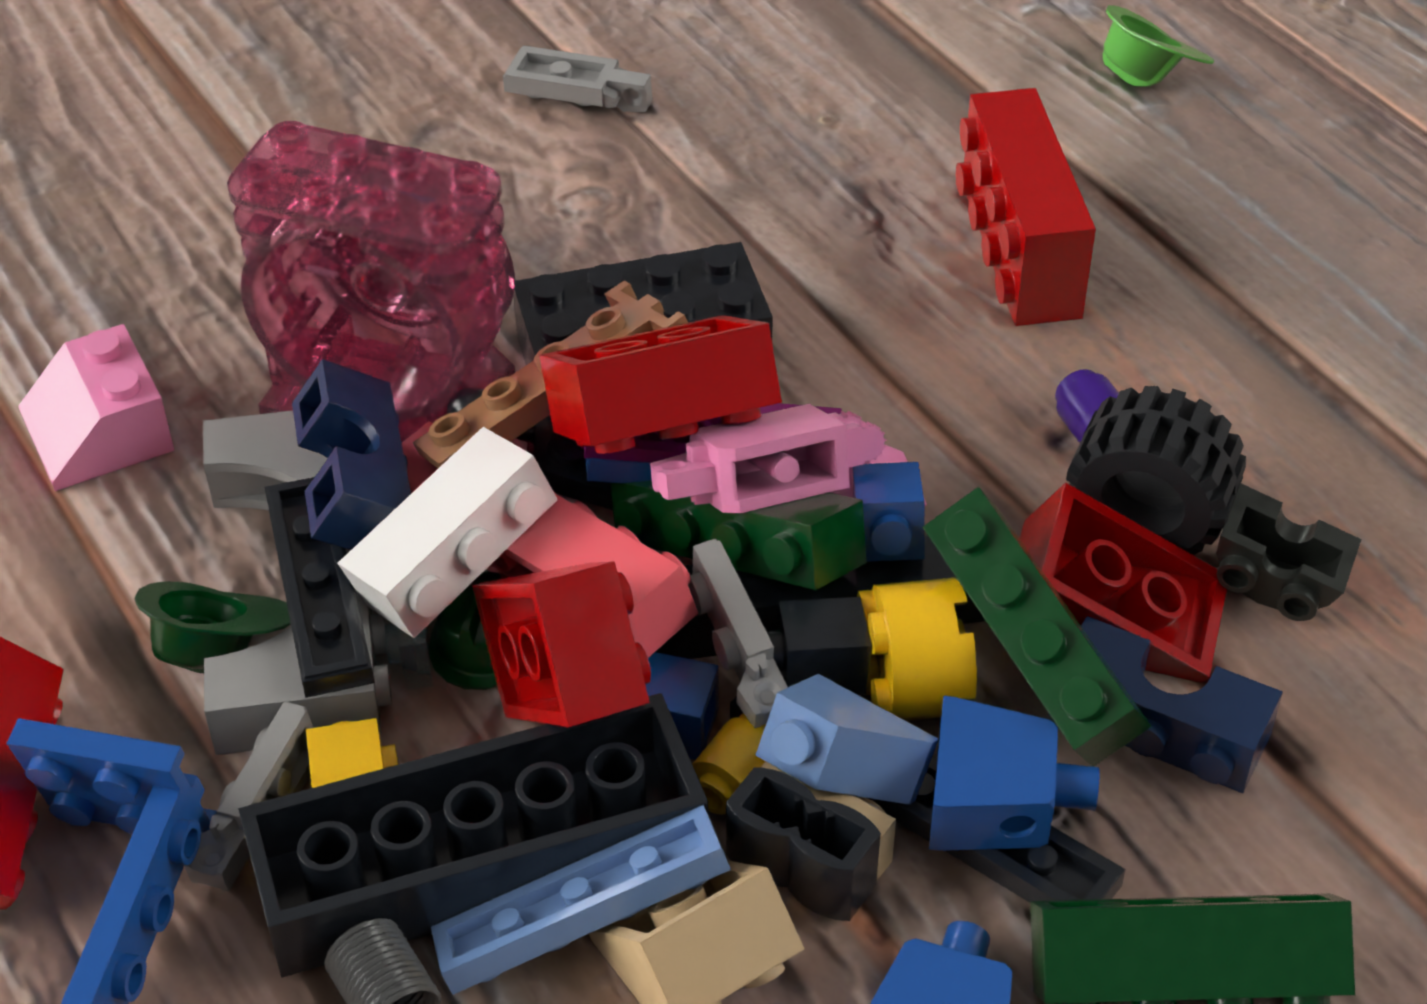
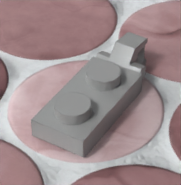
[503,45,653,112]
[688,538,788,728]
[184,702,314,891]

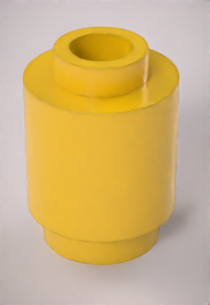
[692,713,766,815]

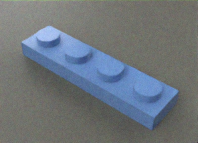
[431,805,731,995]

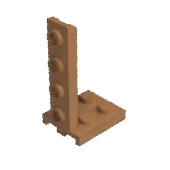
[412,281,688,468]

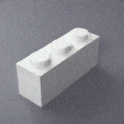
[338,427,558,638]

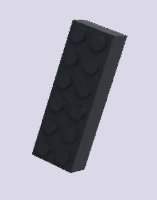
[238,693,708,978]

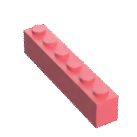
[402,421,698,658]

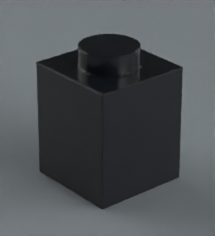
[766,597,872,695]

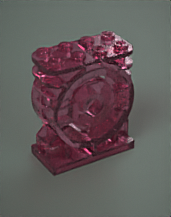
[227,121,515,442]

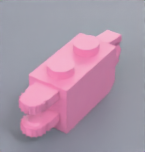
[650,404,887,513]

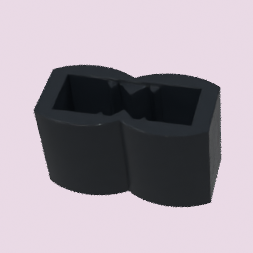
[726,767,881,921]

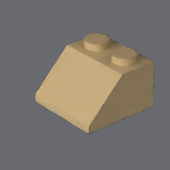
[589,861,805,1004]

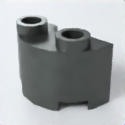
[1216,483,1362,621]

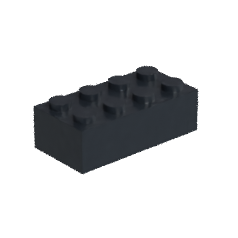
[512,242,773,365]

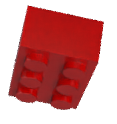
[539,315,782,454]

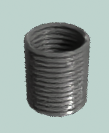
[324,918,441,1004]

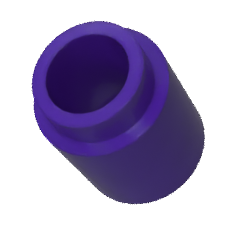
[1055,369,1119,443]

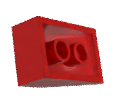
[1019,482,1227,683]
[472,561,651,727]

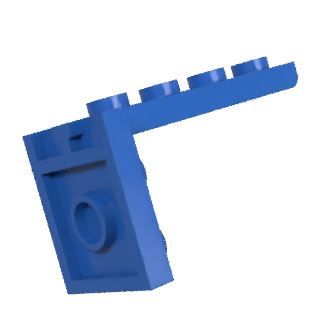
[6,718,217,1004]

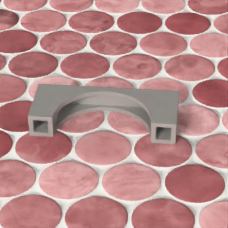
[203,411,392,755]

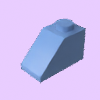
[756,674,939,805]

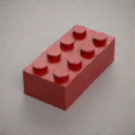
[956,88,1096,326]

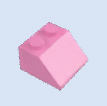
[18,324,174,491]

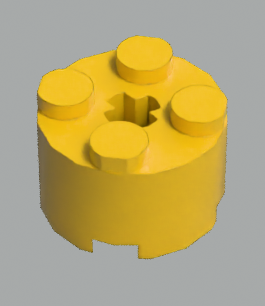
[857,577,977,721]

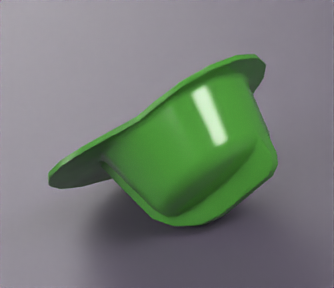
[1103,5,1214,87]

